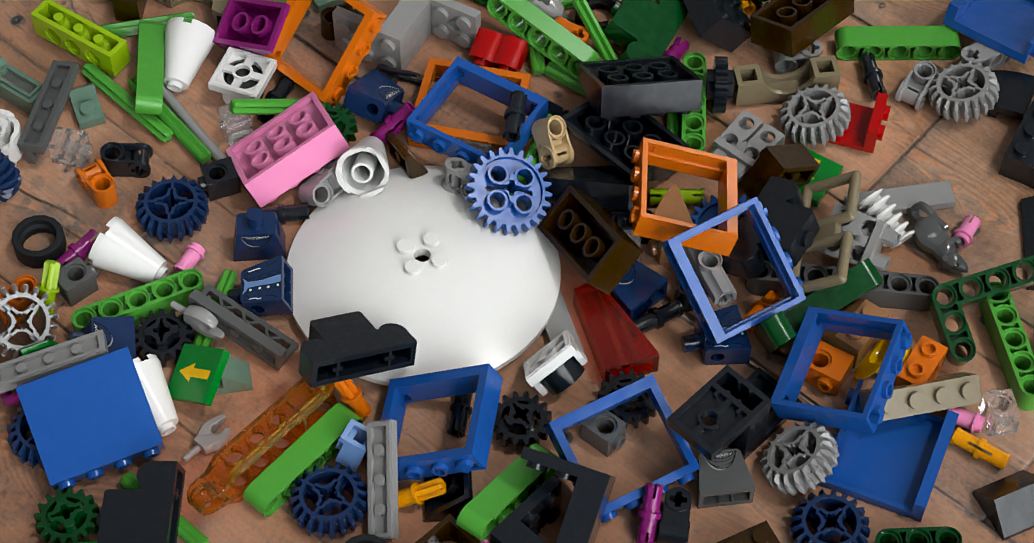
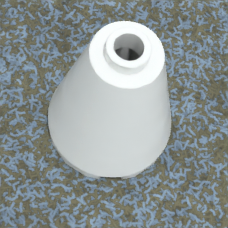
[163,17,215,92]
[335,136,390,198]
[88,217,169,283]
[133,354,179,437]

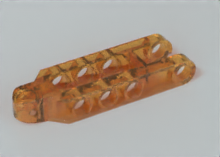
[187,378,337,516]

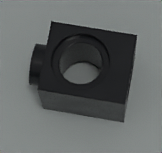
[197,156,241,202]

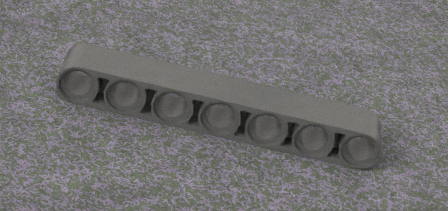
[745,261,940,311]

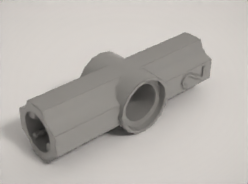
[682,246,737,308]

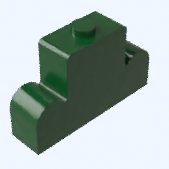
[603,0,688,59]

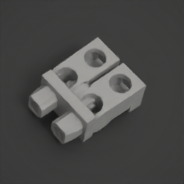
[711,109,785,184]
[818,202,901,271]

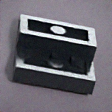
[987,70,1034,121]

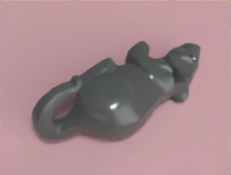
[910,201,968,273]

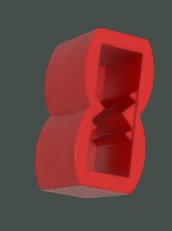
[469,27,529,72]

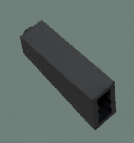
[529,166,634,210]

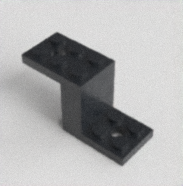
[667,365,802,461]
[520,446,616,543]
[490,475,562,543]

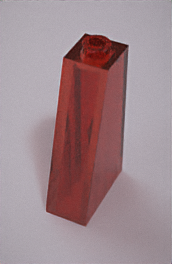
[573,283,660,382]

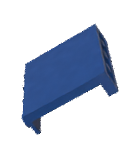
[942,0,1034,64]
[16,346,165,491]
[820,379,959,522]

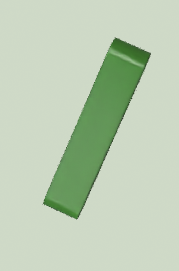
[487,0,600,79]
[135,22,165,115]
[834,26,961,61]
[681,52,707,151]
[71,269,205,332]
[979,282,1034,411]
[243,402,364,517]
[456,443,559,541]

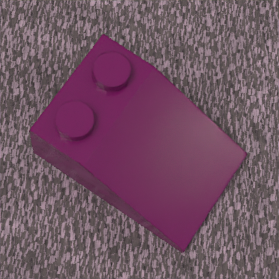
[212,0,290,55]

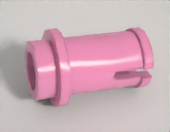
[952,214,981,248]
[173,242,205,273]
[950,407,986,434]

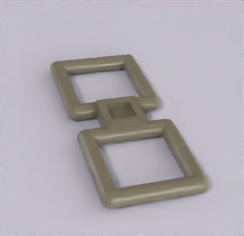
[791,170,862,294]

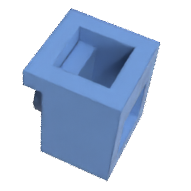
[335,418,367,472]

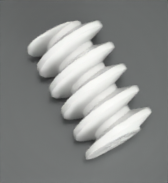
[857,188,915,249]

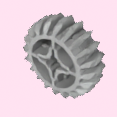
[928,60,1000,123]
[779,83,851,148]
[0,284,59,359]
[760,421,840,496]

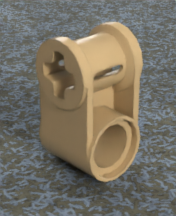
[531,115,574,170]

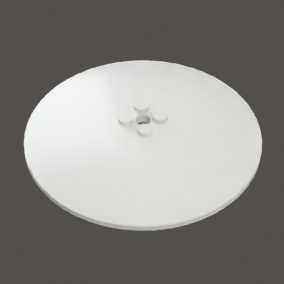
[287,166,561,386]

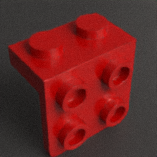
[827,92,891,153]

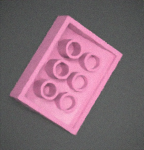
[226,91,350,208]

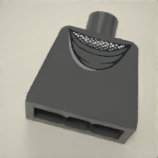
[697,449,755,509]

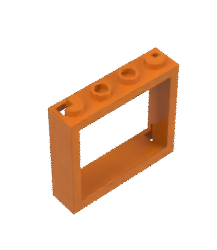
[262,0,387,105]
[408,57,531,154]
[629,137,738,256]

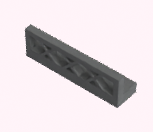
[17,60,80,164]
[188,284,299,371]

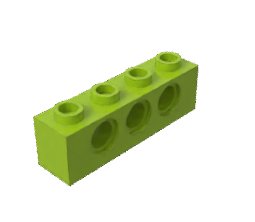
[30,0,131,77]

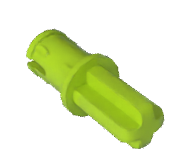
[36,260,61,315]

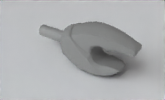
[528,0,575,23]
[170,301,225,339]
[181,414,231,463]

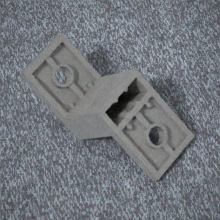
[332,0,481,70]

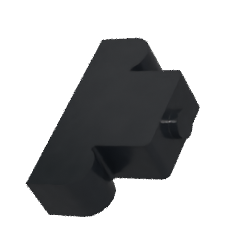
[721,176,820,279]
[298,311,417,388]
[96,461,186,543]

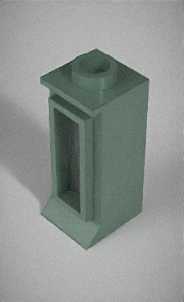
[0,56,43,115]

